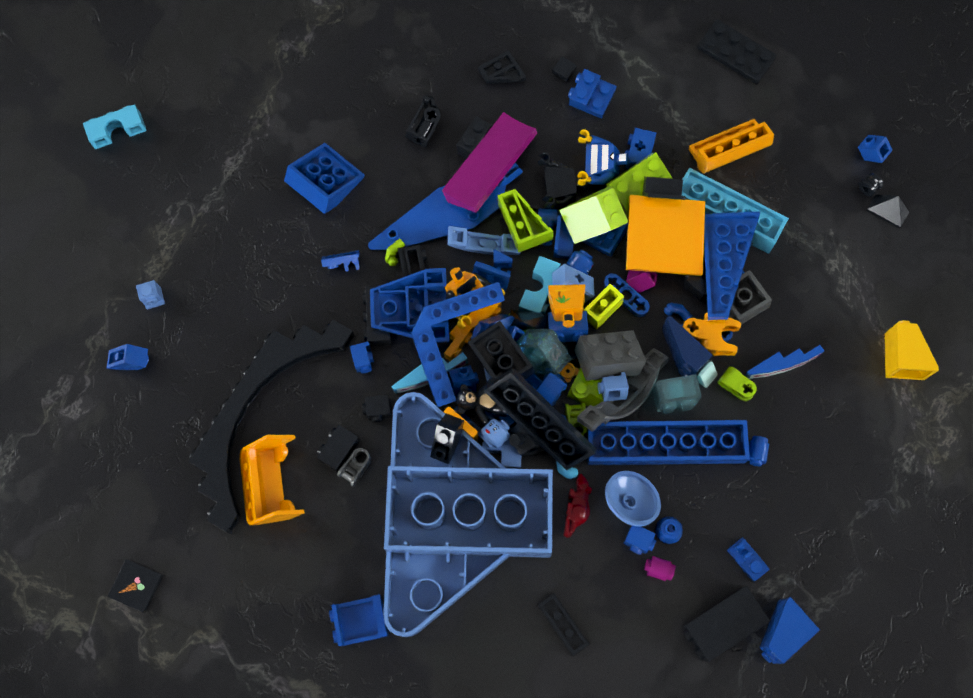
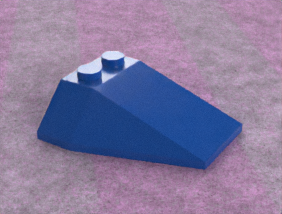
[370,268,449,343]

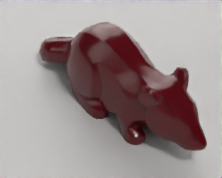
[563,474,592,538]

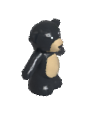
[456,382,507,425]

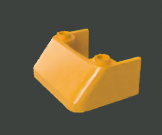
[240,435,305,525]

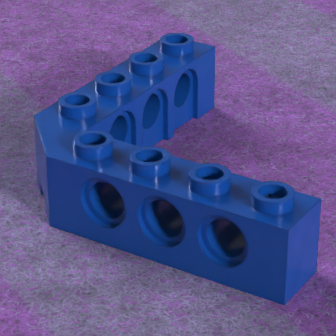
[411,282,505,407]

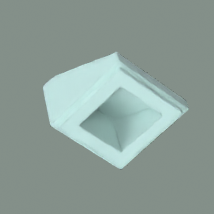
[695,361,718,388]

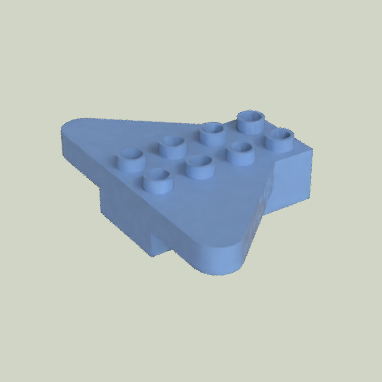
[384,392,553,637]

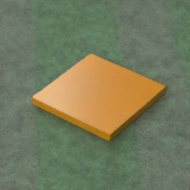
[626,195,705,276]

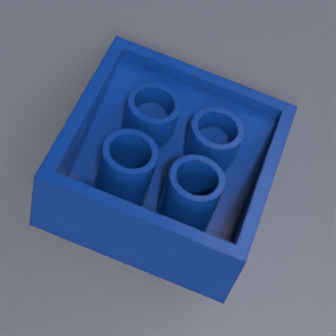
[284,143,365,214]

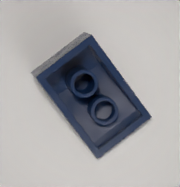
[662,315,713,381]

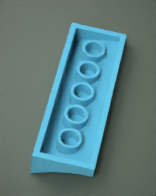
[682,168,789,254]

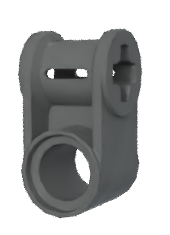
[337,448,372,487]

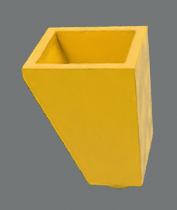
[885,320,939,380]

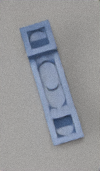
[447,226,521,255]

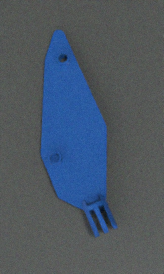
[368,163,523,250]

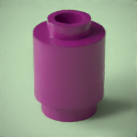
[644,556,676,581]

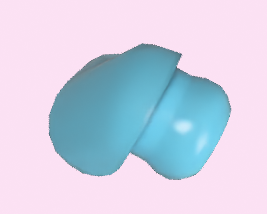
[556,461,578,479]

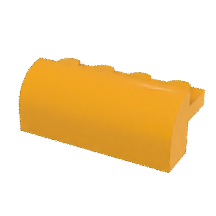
[689,119,774,173]

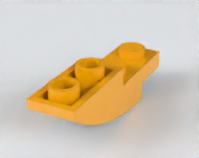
[444,302,502,361]

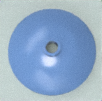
[605,471,661,526]

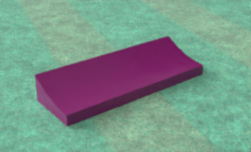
[442,112,537,213]

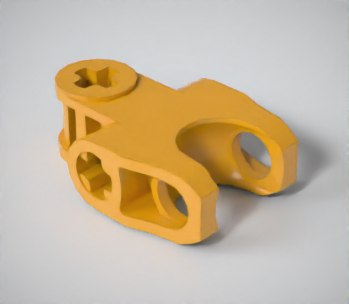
[682,313,741,356]

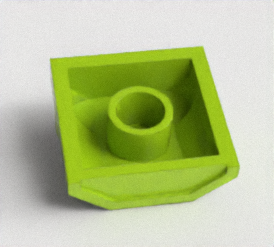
[567,368,604,406]

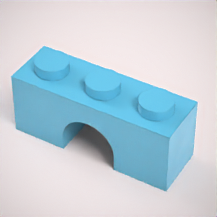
[83,104,147,149]
[518,256,561,314]

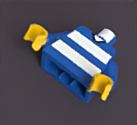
[577,129,629,186]

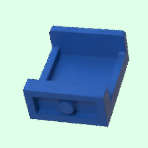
[329,594,389,646]

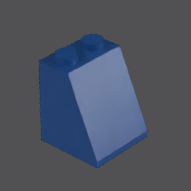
[759,597,820,664]

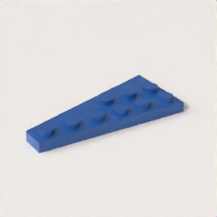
[704,211,761,320]

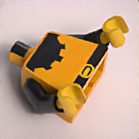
[445,267,505,329]

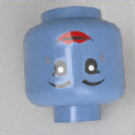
[481,419,510,448]

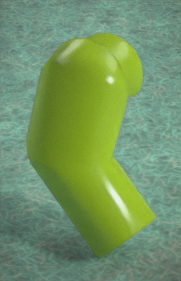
[385,238,405,266]

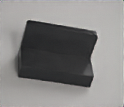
[643,176,685,200]

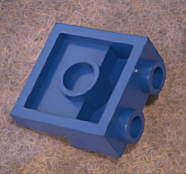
[568,69,617,119]

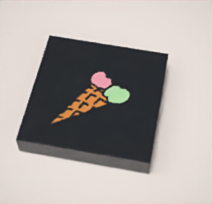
[107,559,163,613]

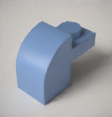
[482,439,521,469]

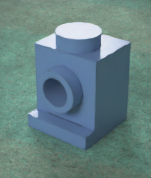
[136,280,165,310]
[598,372,629,402]

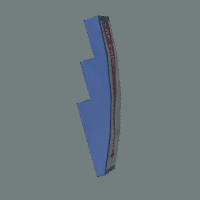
[744,345,824,379]

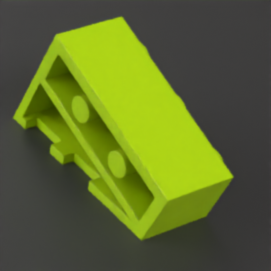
[497,189,553,253]

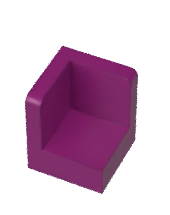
[626,270,658,293]

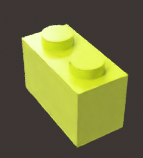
[584,284,624,329]

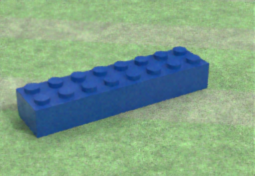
[586,420,750,465]

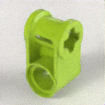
[718,366,757,401]
[565,402,587,437]

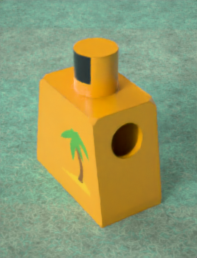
[548,284,585,328]

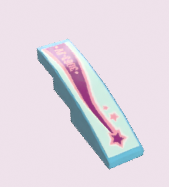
[391,352,468,394]

